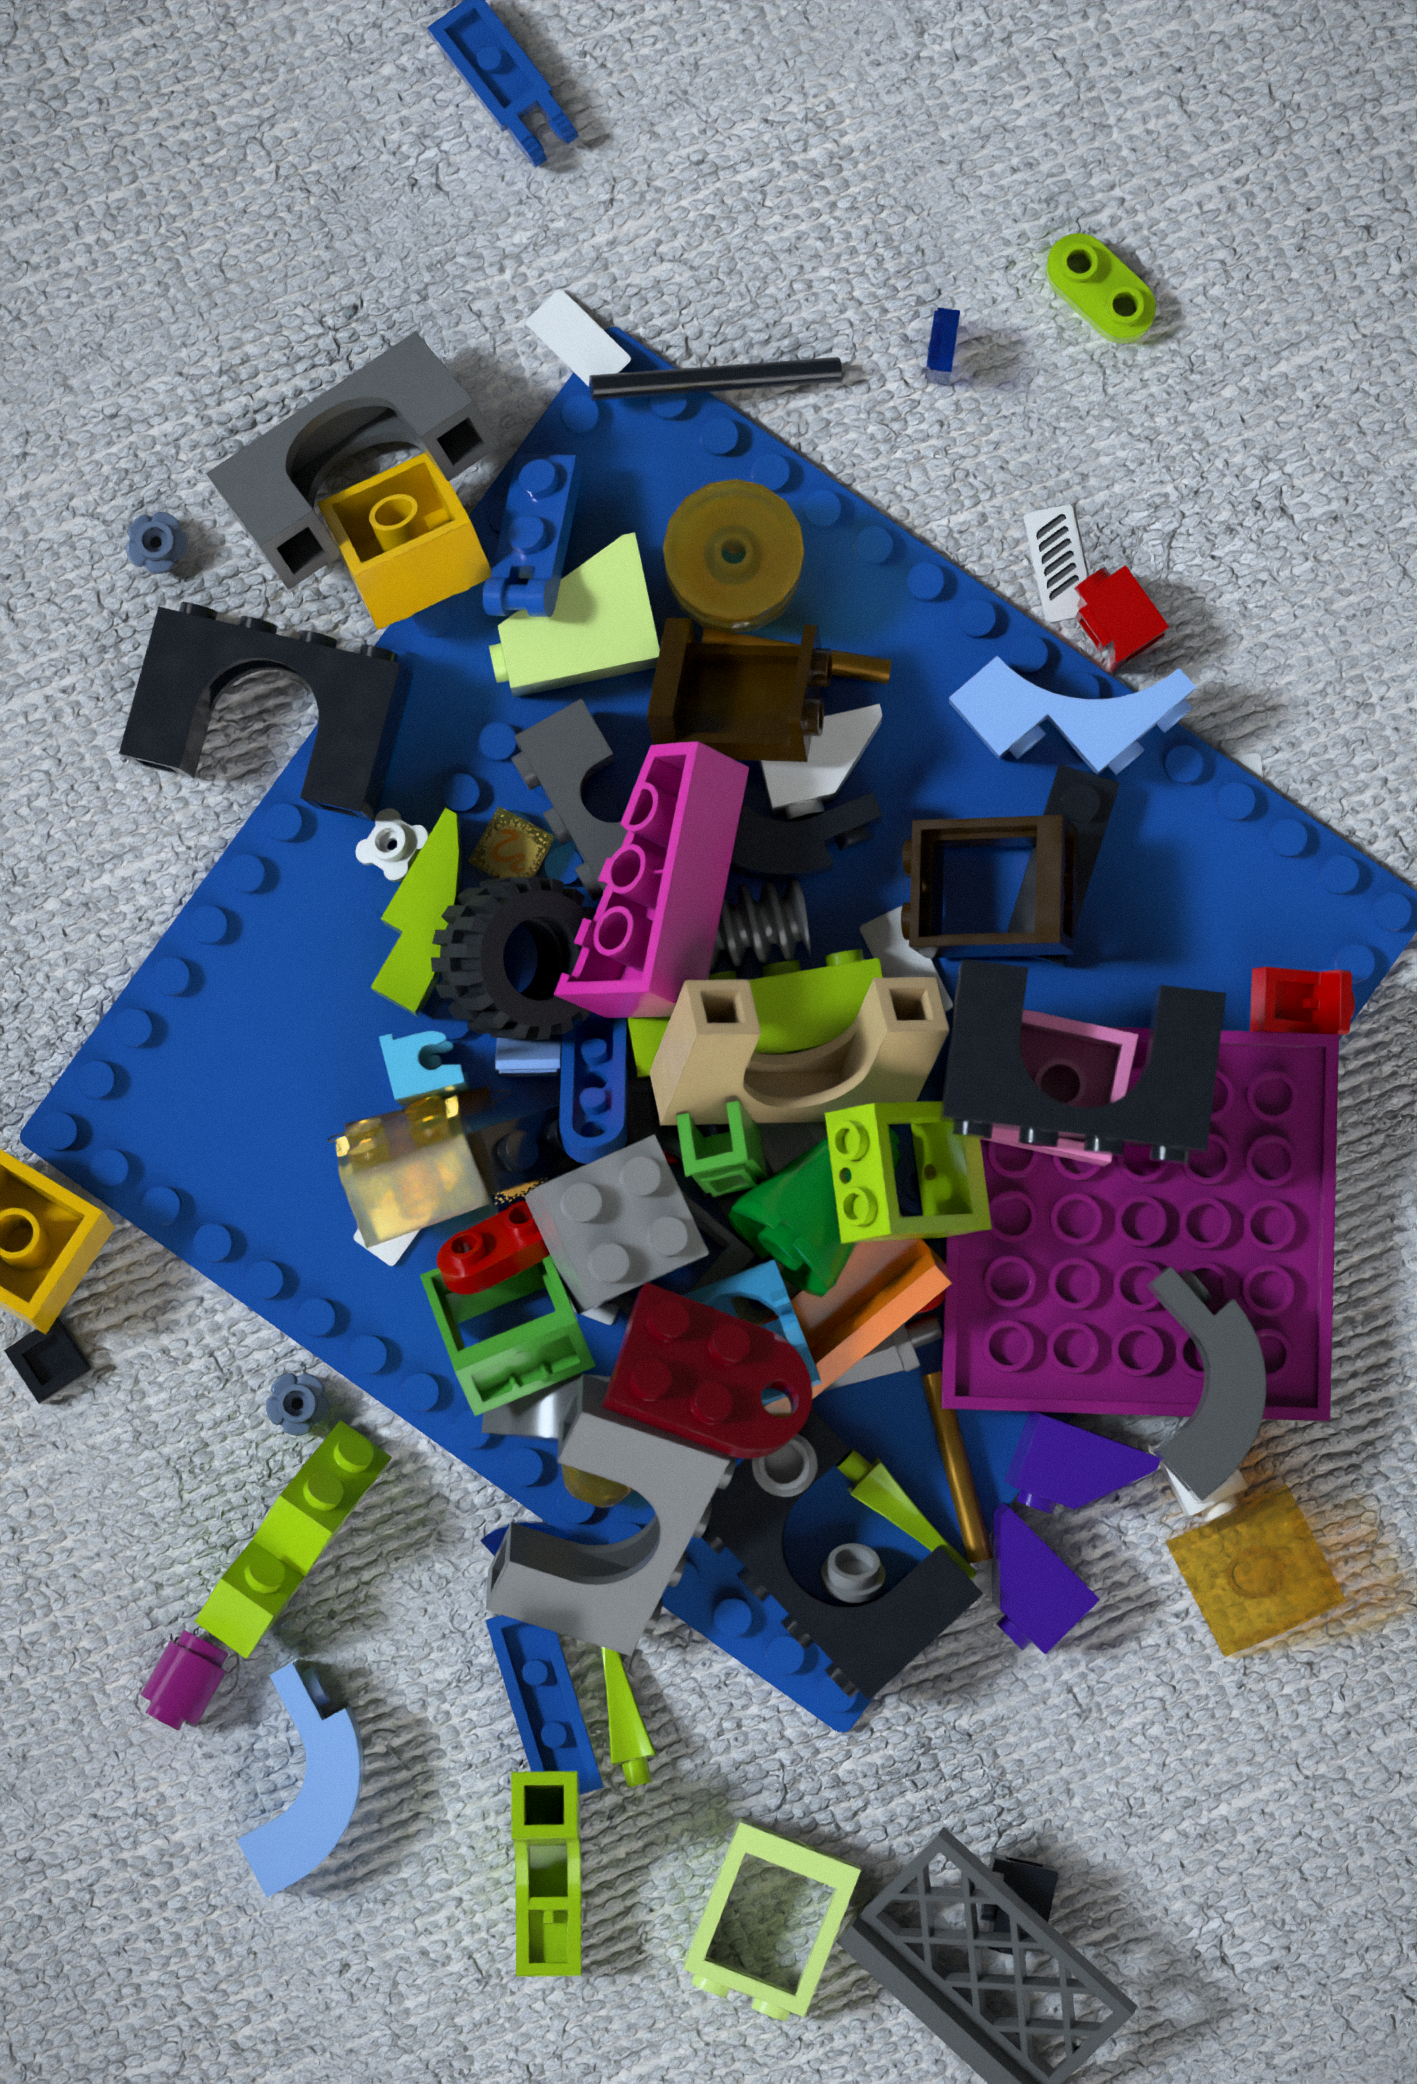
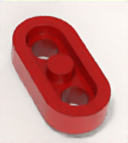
[436,1201,550,1295]

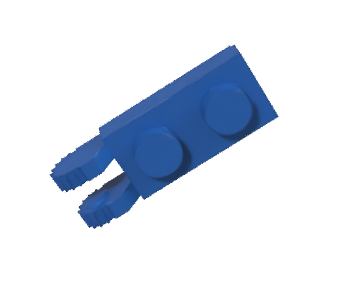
[427,0,579,168]

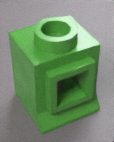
[676,1100,768,1197]

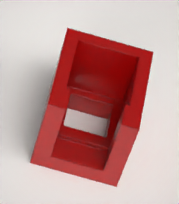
[1074,565,1170,673]

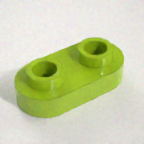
[1046,233,1156,344]

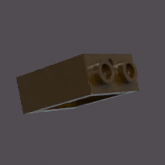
[901,815,1078,958]

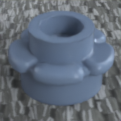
[125,512,188,574]
[266,1373,330,1436]

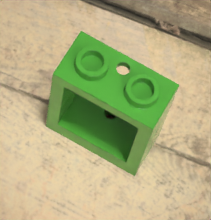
[420,1255,596,1416]

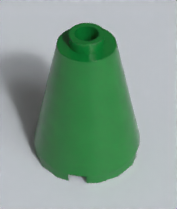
[728,1126,902,1297]

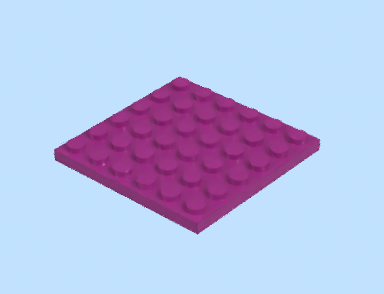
[941,1027,1339,1421]

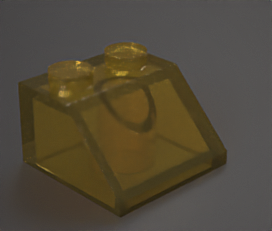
[1165,1484,1347,1657]

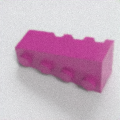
[554,741,749,1018]

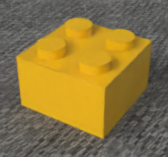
[317,453,492,630]
[0,1149,115,1335]

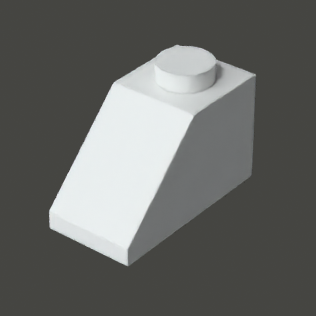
[759,704,883,821]

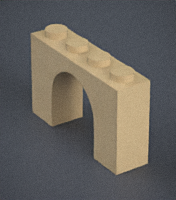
[649,977,949,1125]

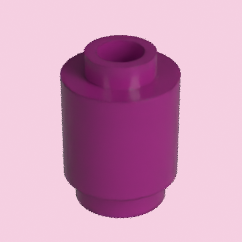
[140,1629,228,1731]

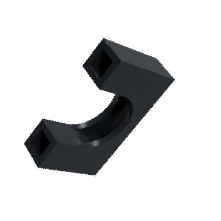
[119,602,413,822]
[940,959,1226,1164]
[701,1407,983,1700]

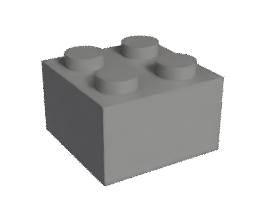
[524,1134,709,1315]

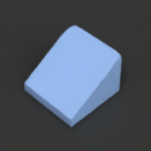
[495,1034,562,1077]

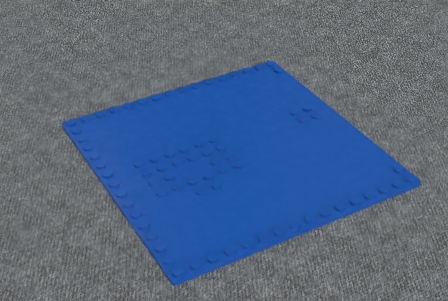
[20,327,1417,1733]

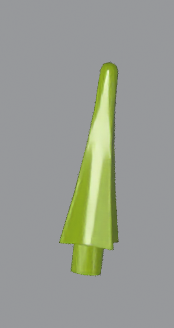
[836,1448,976,1580]
[601,1647,657,1788]

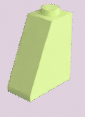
[489,532,660,697]

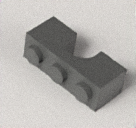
[511,698,628,901]

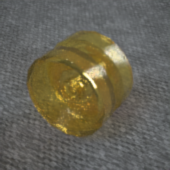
[663,479,805,633]

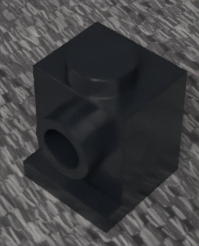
[980,1853,1058,1956]

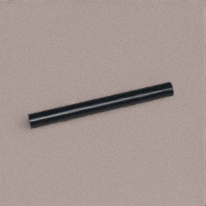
[589,357,842,401]

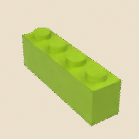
[626,949,883,1079]

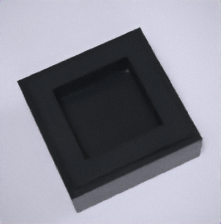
[4,1315,95,1404]

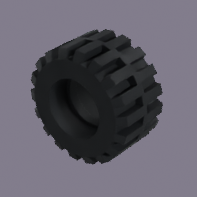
[431,877,596,1040]

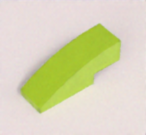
[371,808,462,1018]

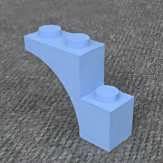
[949,656,1196,775]

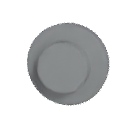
[752,1434,817,1497]
[821,1543,885,1603]

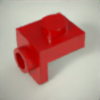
[1250,966,1355,1035]

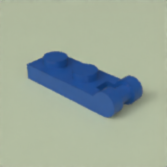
[483,454,583,617]

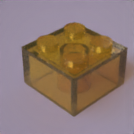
[335,1096,490,1248]

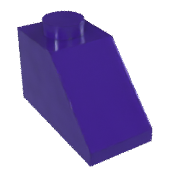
[1004,1412,1160,1514]
[992,1502,1100,1655]

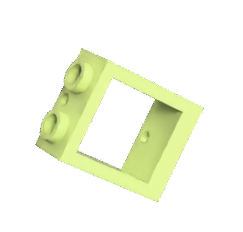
[683,1817,861,2021]

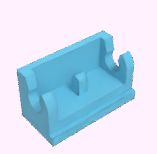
[379,1031,472,1108]

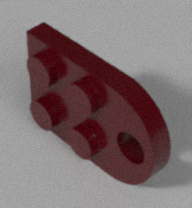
[602,1282,813,1459]

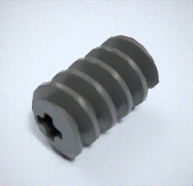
[710,878,811,970]

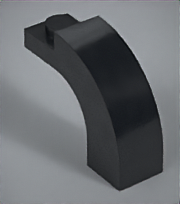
[729,792,883,881]

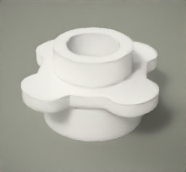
[356,808,429,882]

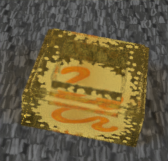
[468,806,555,879]

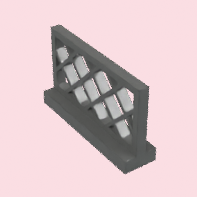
[836,1827,1138,2084]

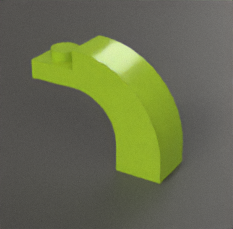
[511,1771,582,1977]

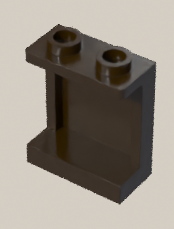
[647,618,833,762]

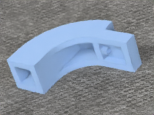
[237,1660,365,1898]

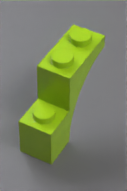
[194,1420,392,1659]

